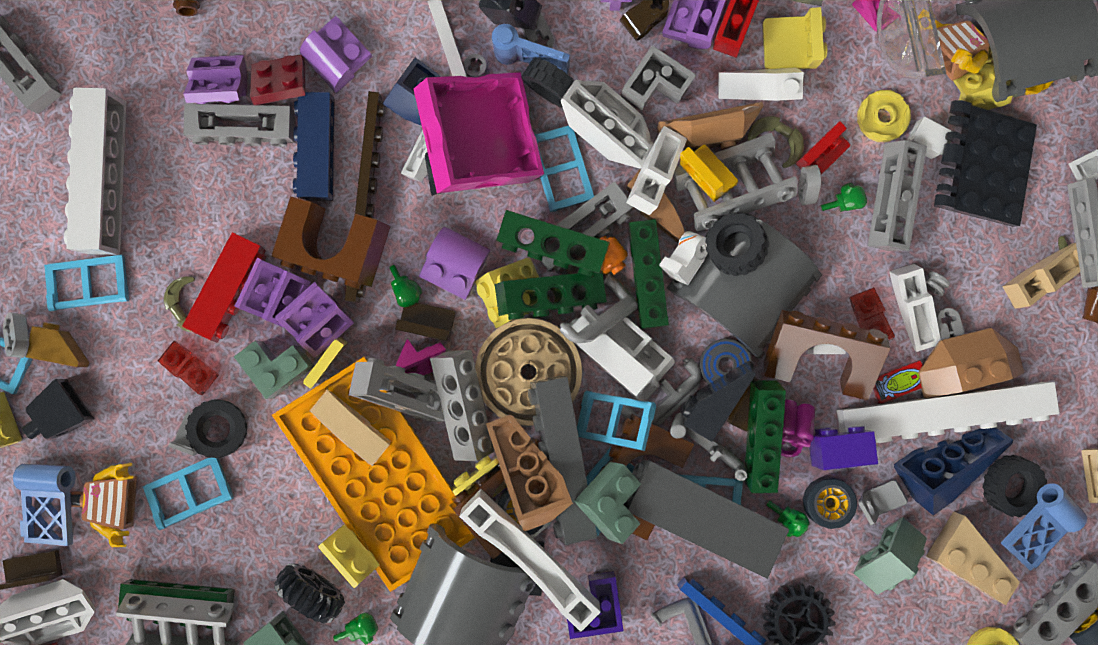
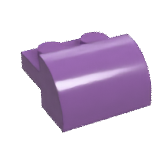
[662,0,727,49]
[300,16,373,93]
[183,55,247,104]
[419,227,491,300]
[235,258,310,327]
[275,282,354,358]

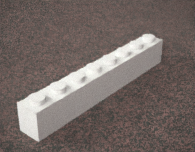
[836,382,1059,443]

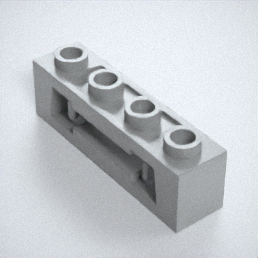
[0,14,62,114]
[183,104,296,147]
[868,140,927,251]
[541,181,633,272]
[349,358,445,422]

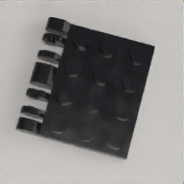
[934,100,1037,227]

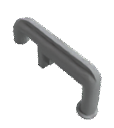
[560,272,638,343]
[621,358,702,426]
[670,413,747,481]
[651,598,712,645]

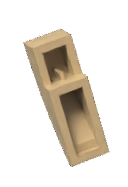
[1002,243,1080,309]
[310,389,391,466]

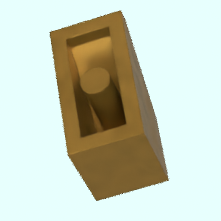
[25,322,89,367]

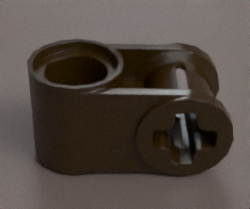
[620,0,669,41]

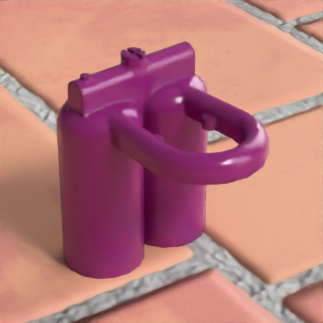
[781,399,816,458]

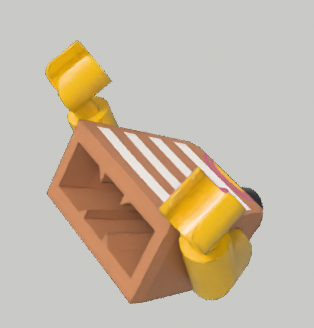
[915,8,990,81]
[70,463,137,547]

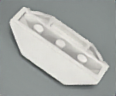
[561,80,654,169]
[0,579,96,645]

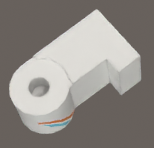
[659,231,708,285]

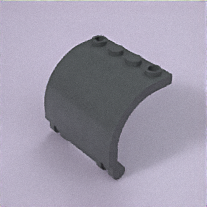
[955,0,1098,102]
[667,213,822,358]
[390,523,536,645]

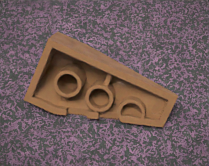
[486,415,573,532]

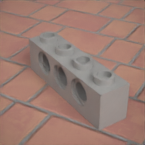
[430,350,495,461]
[1010,559,1098,645]

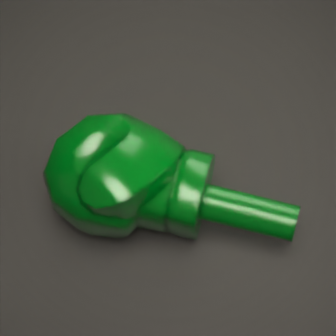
[820,182,867,212]
[389,265,422,307]
[766,500,810,537]
[333,612,378,645]

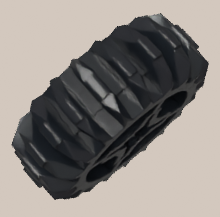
[274,563,345,623]
[762,583,836,645]

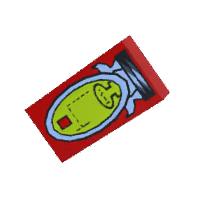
[873,360,923,404]

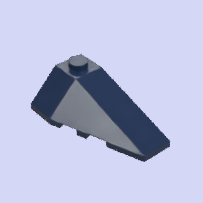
[383,57,440,126]
[894,427,1013,516]

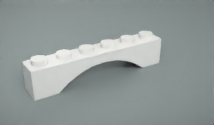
[459,489,601,631]

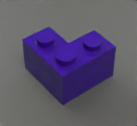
[809,426,878,470]
[567,571,624,639]

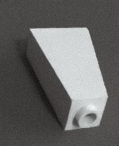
[570,316,660,402]

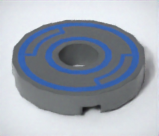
[699,339,753,384]

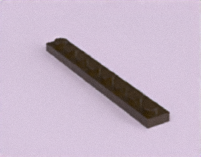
[345,91,386,303]

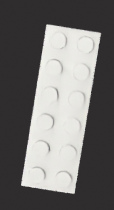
[64,88,126,255]

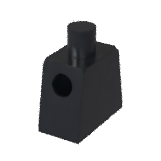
[479,0,542,30]
[22,379,95,439]

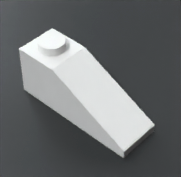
[718,67,804,100]

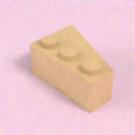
[926,512,1020,605]

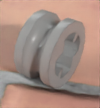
[463,54,487,77]
[925,271,950,296]

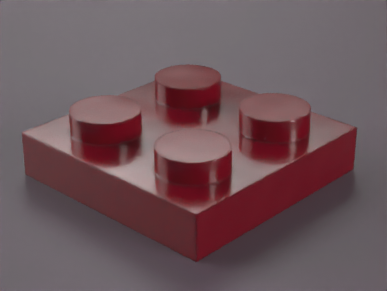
[250,54,306,105]

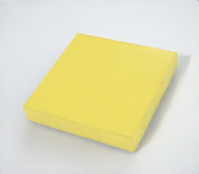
[303,337,348,389]

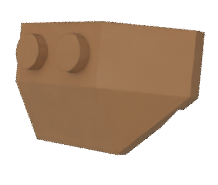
[657,101,764,152]
[918,328,1024,398]

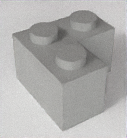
[621,45,696,111]

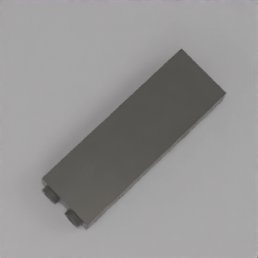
[623,459,789,579]

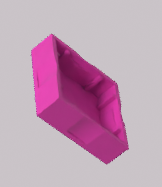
[414,72,544,193]

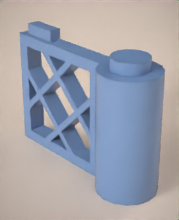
[492,24,570,74]
[13,464,76,546]
[1001,484,1087,571]

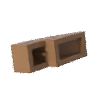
[625,169,685,244]

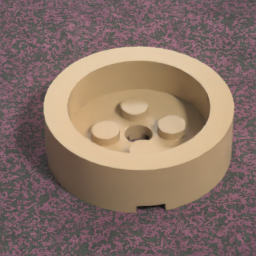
[475,318,582,426]

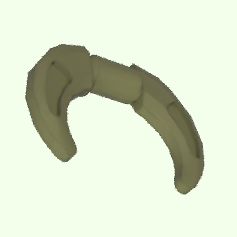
[747,116,804,168]
[164,276,195,332]

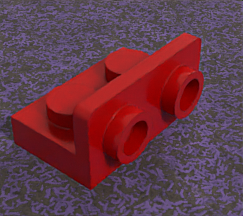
[795,121,850,175]

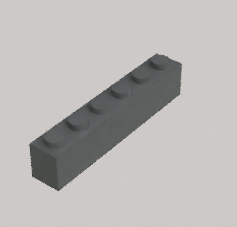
[528,376,597,545]

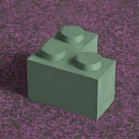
[234,340,314,399]
[574,462,641,544]
[854,517,927,595]
[243,611,308,645]

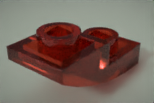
[849,287,895,341]
[157,340,219,395]

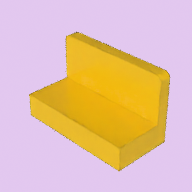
[680,145,738,202]

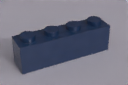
[293,92,335,201]

